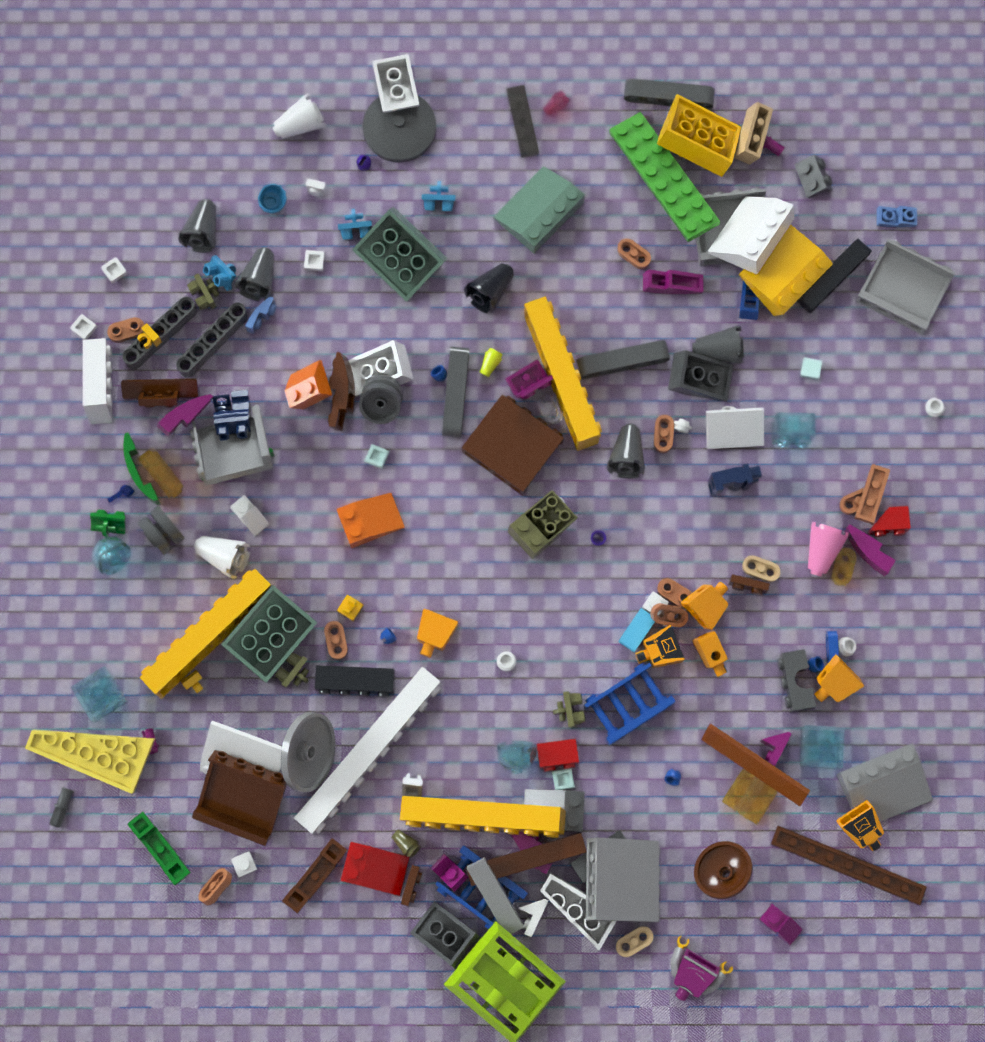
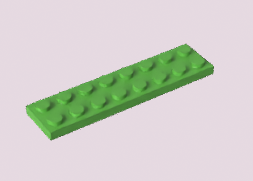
[609,112,720,242]

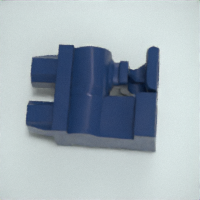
[212,390,251,441]
[708,463,762,497]

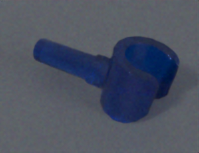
[107,485,135,503]

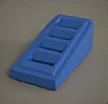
[739,281,760,320]

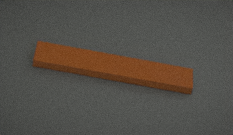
[701,724,810,806]

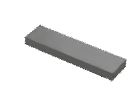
[467,857,524,934]

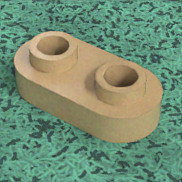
[742,555,780,582]
[616,926,653,957]

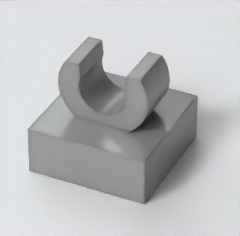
[402,773,423,797]

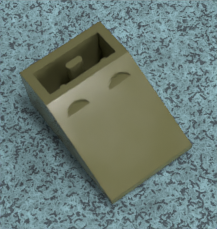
[507,490,578,560]

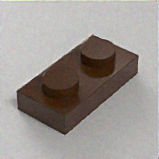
[728,574,770,596]
[401,865,423,907]

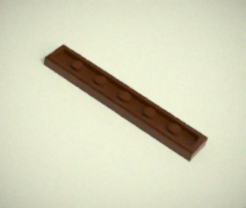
[466,833,587,886]

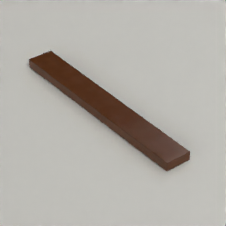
[770,826,927,906]

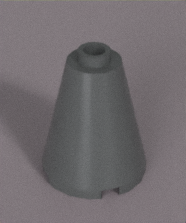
[178,199,216,253]
[235,247,274,301]
[692,326,744,364]
[607,423,645,479]

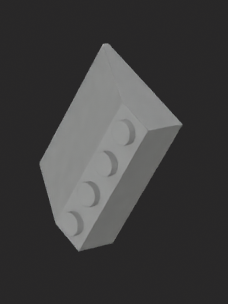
[837,743,933,822]

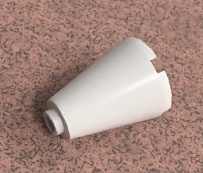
[272,93,326,139]
[194,536,250,579]

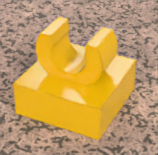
[137,323,162,349]
[337,594,364,622]
[181,669,203,693]

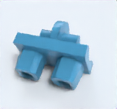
[422,181,456,211]
[338,208,372,240]
[203,255,236,291]

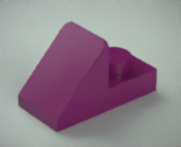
[760,732,792,766]
[431,854,468,892]
[759,904,803,945]

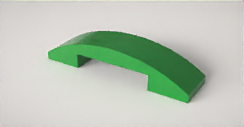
[123,432,161,505]
[127,812,191,886]

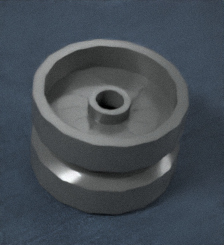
[359,375,403,424]
[137,506,185,555]

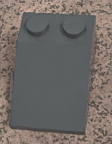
[668,350,733,402]
[524,789,585,833]
[410,901,481,969]

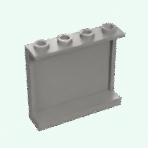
[695,187,766,266]
[855,239,955,335]
[190,405,273,486]
[586,838,660,922]

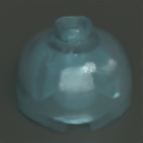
[91,536,131,575]
[497,740,536,774]

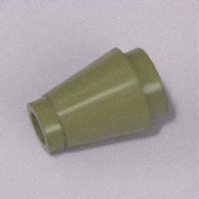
[391,829,421,858]

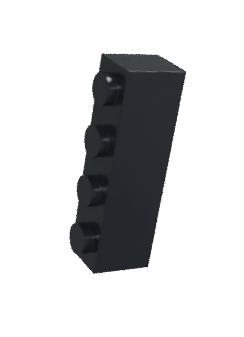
[315,665,395,697]

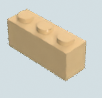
[734,102,773,165]

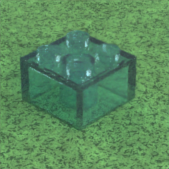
[772,412,816,448]
[71,666,128,723]
[800,725,844,770]

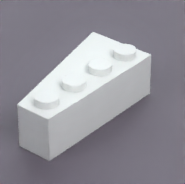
[83,338,113,424]
[540,872,616,950]

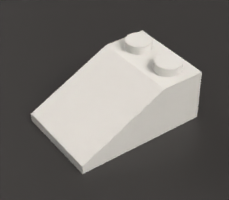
[372,54,419,113]
[348,341,414,396]

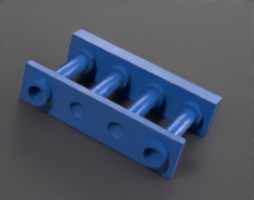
[584,662,676,746]
[435,845,528,930]

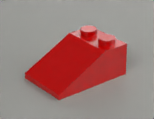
[340,842,409,896]

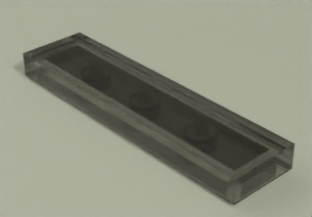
[506,85,539,158]

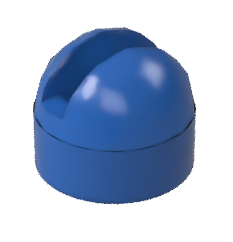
[431,365,447,382]
[380,627,397,645]
[808,656,824,673]
[664,768,681,786]

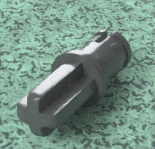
[49,787,74,827]

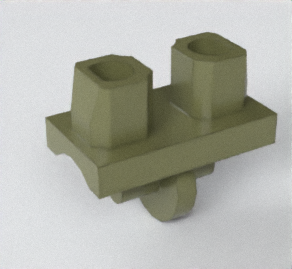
[187,273,220,310]
[275,652,309,688]
[553,691,586,729]

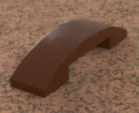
[282,838,348,914]

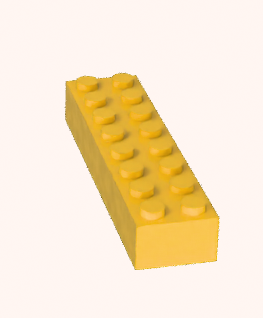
[524,296,602,451]
[139,569,271,700]
[400,796,566,838]

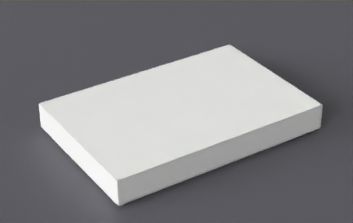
[706,408,764,449]

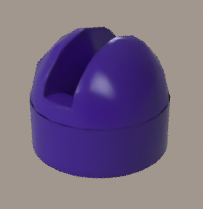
[356,155,371,171]
[591,530,607,546]

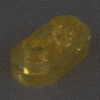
[831,548,857,586]

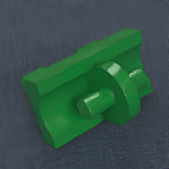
[90,509,126,537]

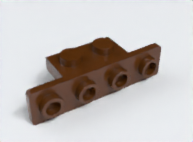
[121,378,198,408]

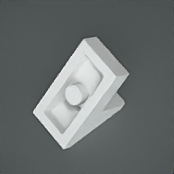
[230,495,270,536]
[518,899,549,937]

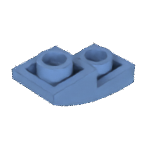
[876,206,917,227]
[245,297,277,334]

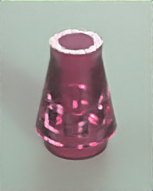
[542,90,570,117]

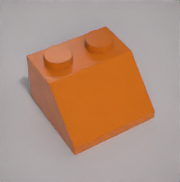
[284,360,332,410]

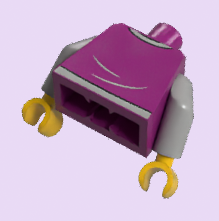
[671,936,733,1001]

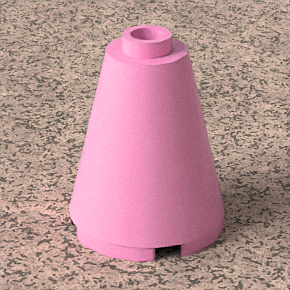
[808,522,849,577]

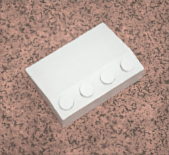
[708,196,794,274]
[200,721,282,774]

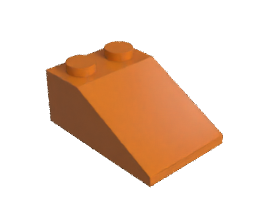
[336,493,405,549]

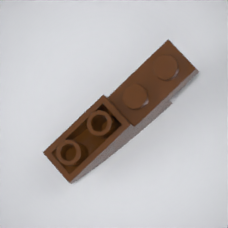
[328,352,355,431]

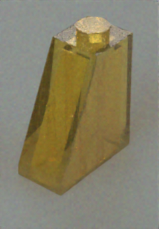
[137,447,184,498]

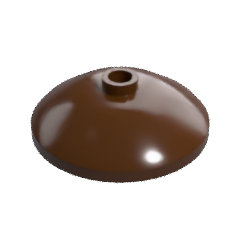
[694,841,753,899]

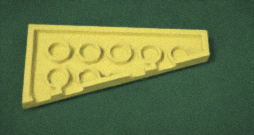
[25,729,155,794]

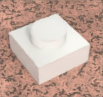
[306,178,327,197]
[304,250,325,272]
[101,257,128,284]
[70,314,97,340]
[642,591,669,615]
[231,851,258,878]

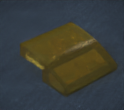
[722,769,778,825]

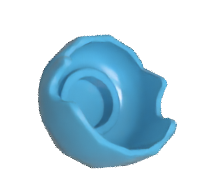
[258,183,287,214]

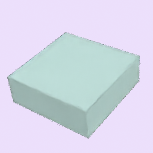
[800,357,822,380]
[365,444,390,469]
[552,768,575,790]

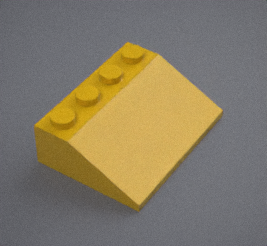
[657,94,741,177]
[738,225,833,316]

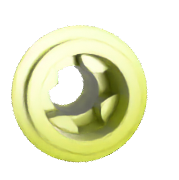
[479,348,503,377]

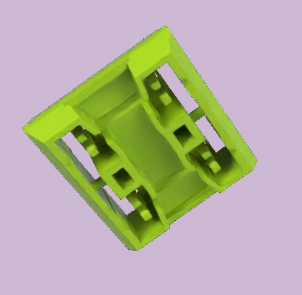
[443,921,566,1042]

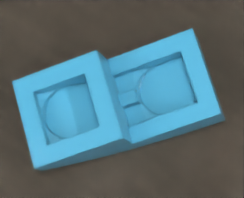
[618,608,655,652]

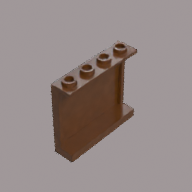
[461,394,564,496]
[192,750,287,846]

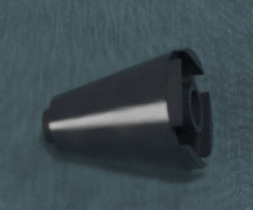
[464,263,514,314]

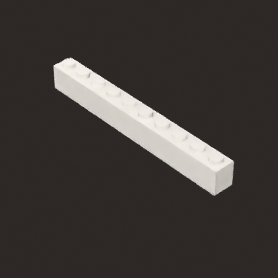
[294,667,441,835]

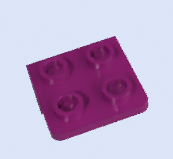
[505,359,553,399]

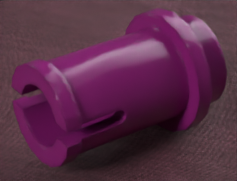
[763,135,785,157]
[141,728,160,755]

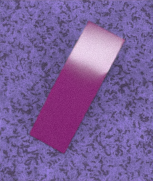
[643,270,703,294]
[157,394,213,437]
[844,524,896,577]

